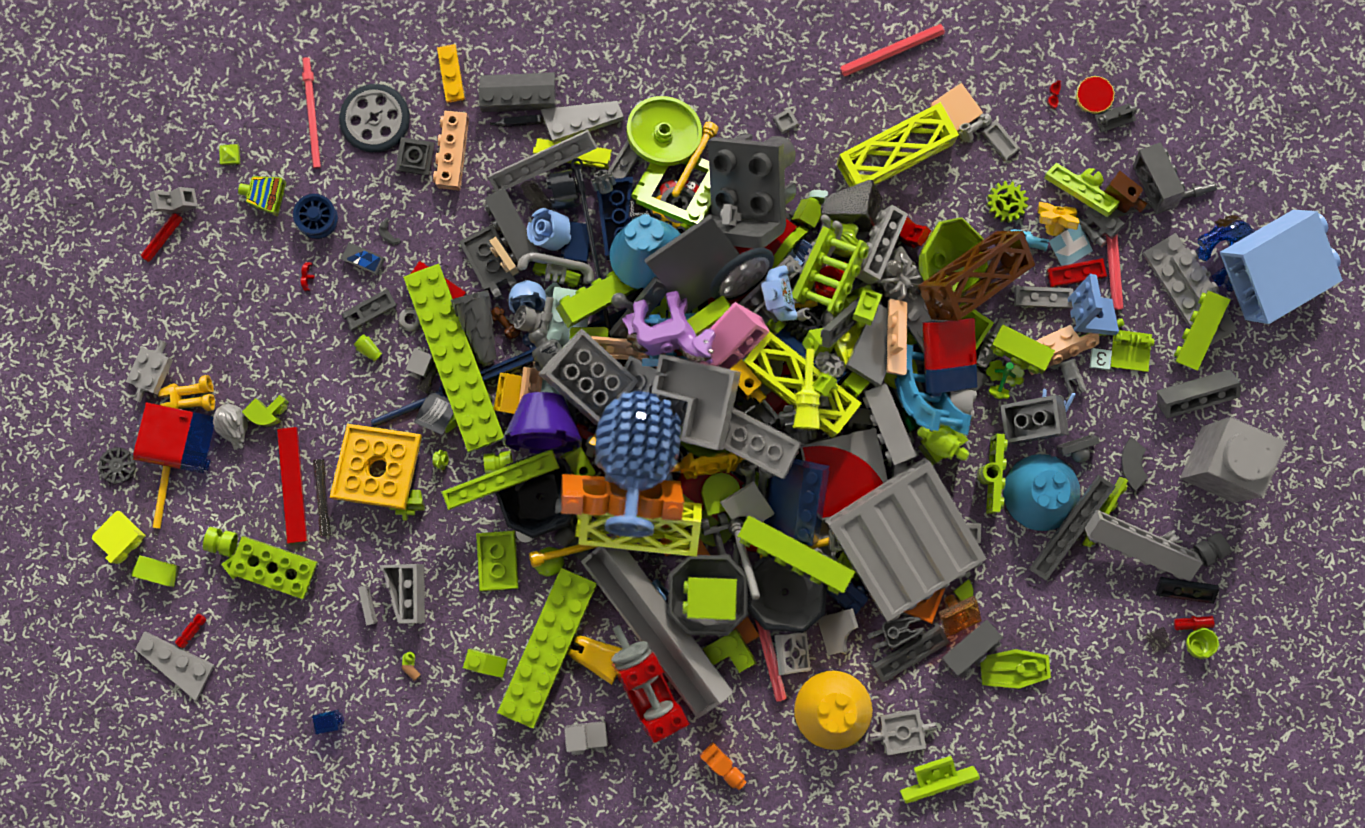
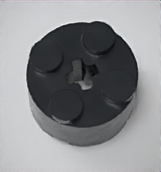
[546,169,580,211]

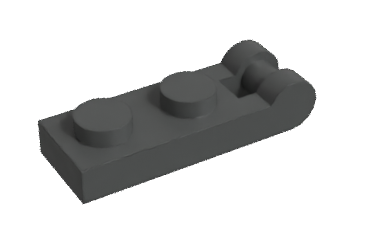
[341,289,397,332]

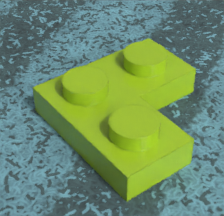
[703,629,757,673]

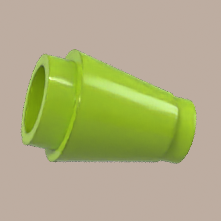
[354,334,382,362]

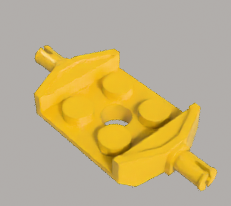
[671,451,745,479]

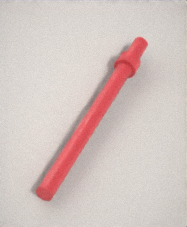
[302,58,321,169]

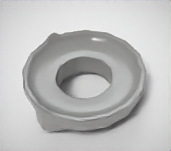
[398,307,421,332]

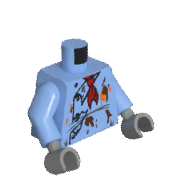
[761,261,811,322]

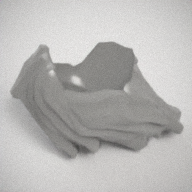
[213,401,248,450]

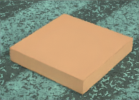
[930,83,983,131]

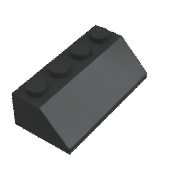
[479,72,556,112]

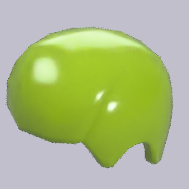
[534,547,564,577]
[1185,628,1219,659]

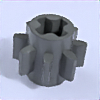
[591,170,616,194]
[779,404,796,430]

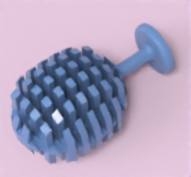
[594,391,681,537]

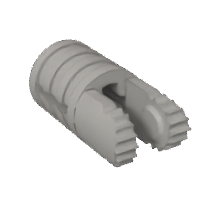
[1059,359,1087,396]

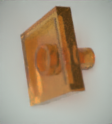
[939,595,982,637]

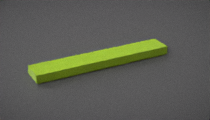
[442,449,559,510]

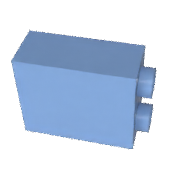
[1220,210,1343,324]

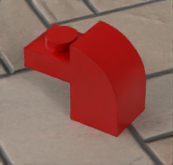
[898,217,931,248]

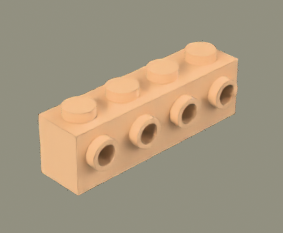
[433,111,469,191]

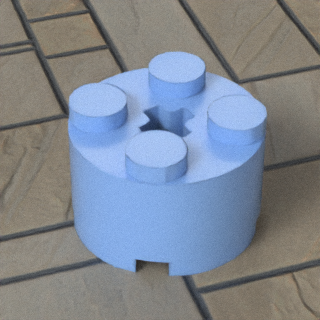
[527,208,571,251]

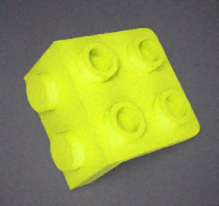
[92,511,146,564]

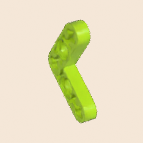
[771,224,810,269]

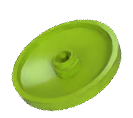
[626,96,702,166]

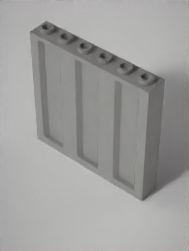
[825,458,987,622]

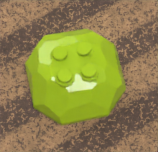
[919,217,988,292]

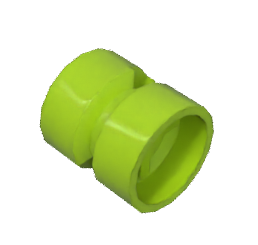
[483,450,513,475]
[203,527,238,557]

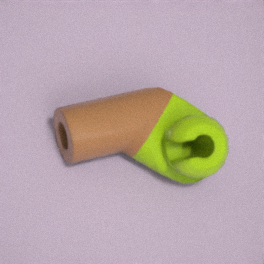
[402,652,421,681]

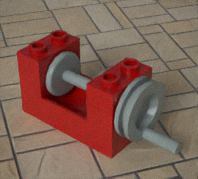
[611,625,689,744]

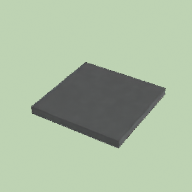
[644,215,740,313]

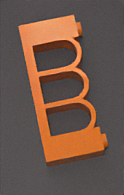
[561,474,684,521]

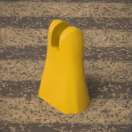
[568,635,622,685]

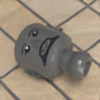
[528,328,563,371]

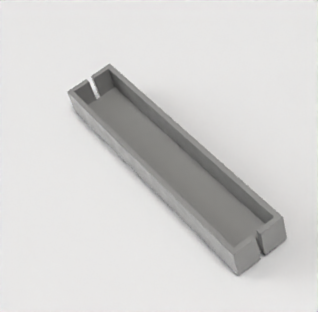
[581,535,734,719]

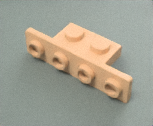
[887,299,907,376]
[1029,325,1100,375]

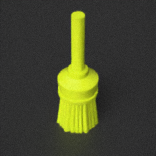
[793,349,820,430]

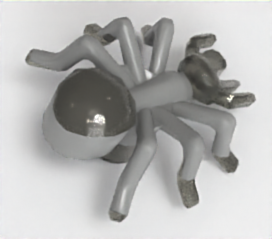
[876,253,922,302]

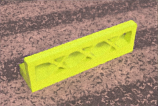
[533,138,612,169]

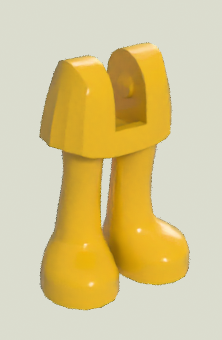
[158,375,215,411]

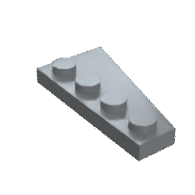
[540,101,624,144]
[135,632,215,701]

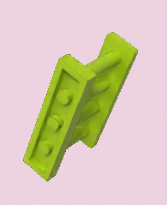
[792,226,869,317]

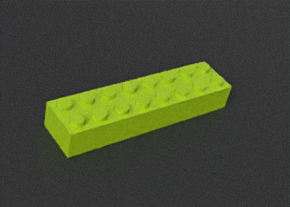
[497,568,598,729]

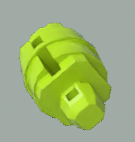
[917,426,970,461]

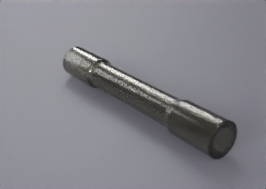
[313,459,331,537]

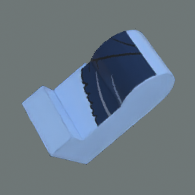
[786,239,812,267]

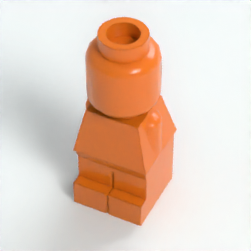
[700,742,746,790]

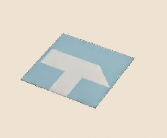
[1049,223,1093,266]

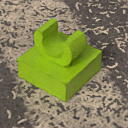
[812,372,838,398]

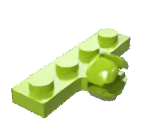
[1044,163,1120,217]

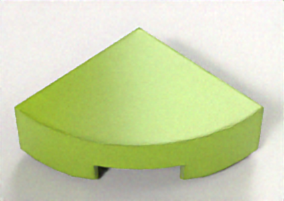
[953,579,973,607]

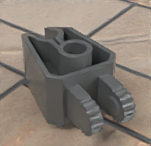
[868,617,924,650]

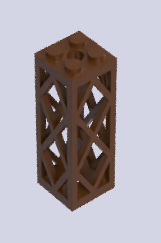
[918,231,1035,321]

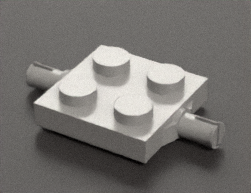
[126,340,173,402]
[869,709,937,755]

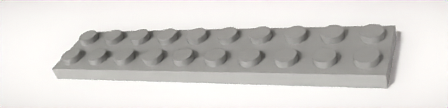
[624,356,802,479]

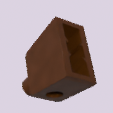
[1104,170,1148,213]

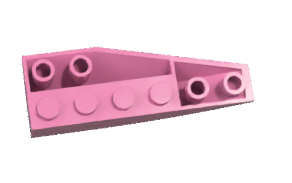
[702,302,770,369]

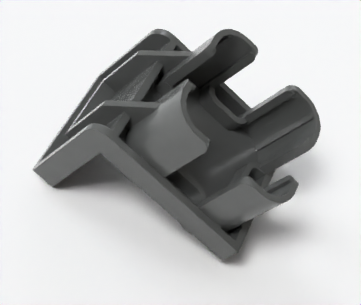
[708,133,796,249]

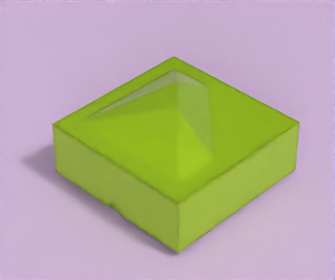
[219,144,240,165]

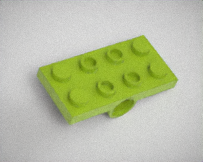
[977,434,1008,514]

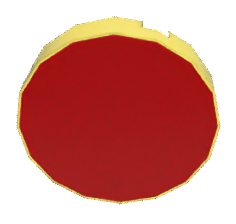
[1076,76,1114,114]

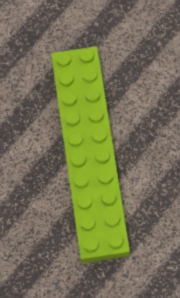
[403,264,504,453]

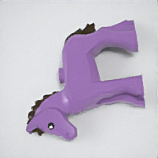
[622,291,716,364]

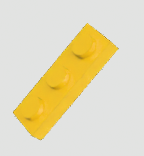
[437,44,465,103]

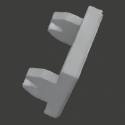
[775,632,811,675]

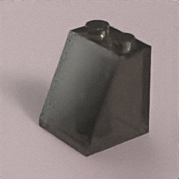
[821,180,882,232]

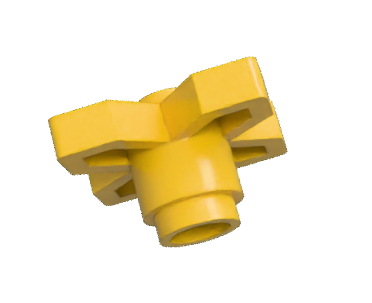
[1037,202,1079,236]

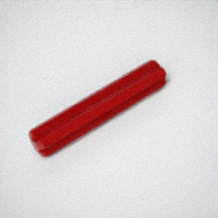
[141,213,182,262]

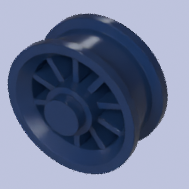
[293,194,338,239]

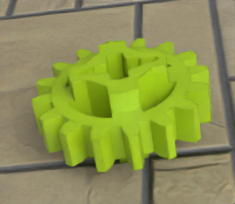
[986,181,1029,223]

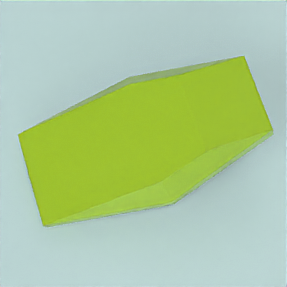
[980,649,1051,689]

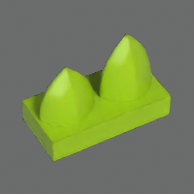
[852,288,882,329]

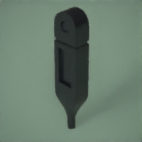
[490,115,542,127]

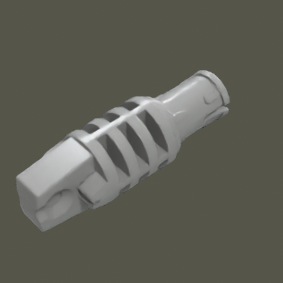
[976,318,1011,369]

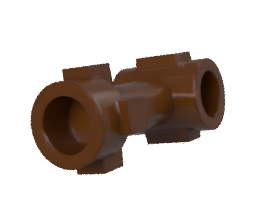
[491,306,521,340]

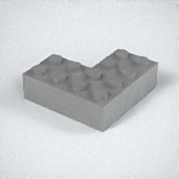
[651,354,741,450]

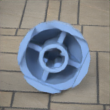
[508,280,546,313]

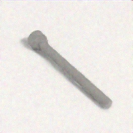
[728,518,760,599]

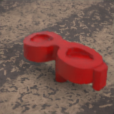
[1047,80,1061,109]
[301,262,315,291]

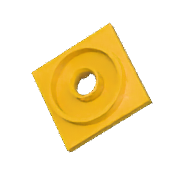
[330,424,422,510]

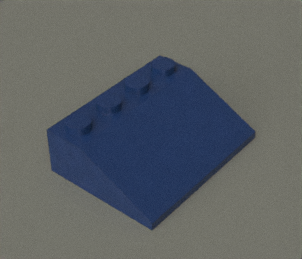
[764,459,830,546]

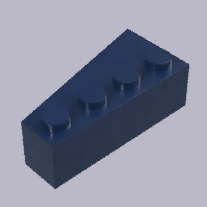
[597,177,634,260]

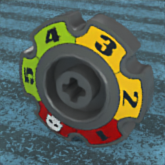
[649,178,710,233]

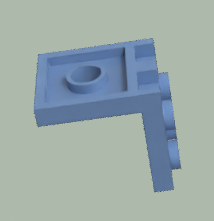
[1068,274,1119,335]

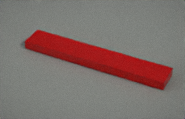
[277,427,308,544]

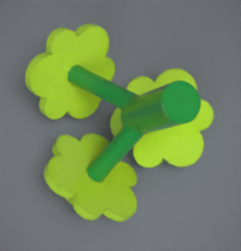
[986,360,1025,399]

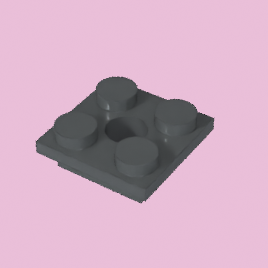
[395,137,435,176]

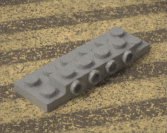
[1142,233,1237,346]

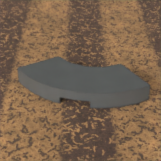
[1121,437,1148,491]

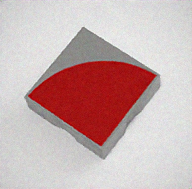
[799,426,888,520]

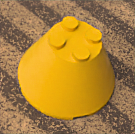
[794,671,872,750]

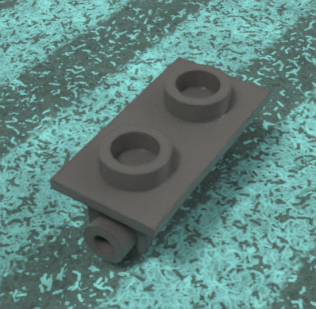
[1095,103,1137,133]

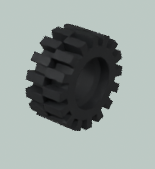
[786,307,824,342]

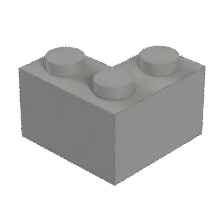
[564,721,608,755]

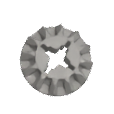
[815,351,846,377]

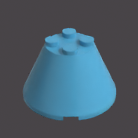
[610,214,681,289]
[1003,454,1081,531]

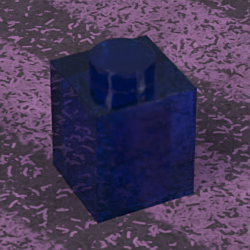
[312,709,344,735]

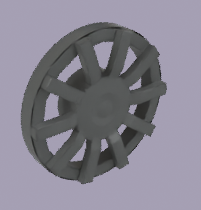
[98,447,136,483]

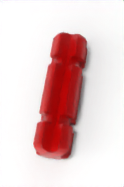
[175,614,206,648]

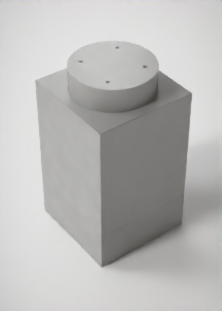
[1180,417,1287,503]

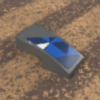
[341,242,385,276]

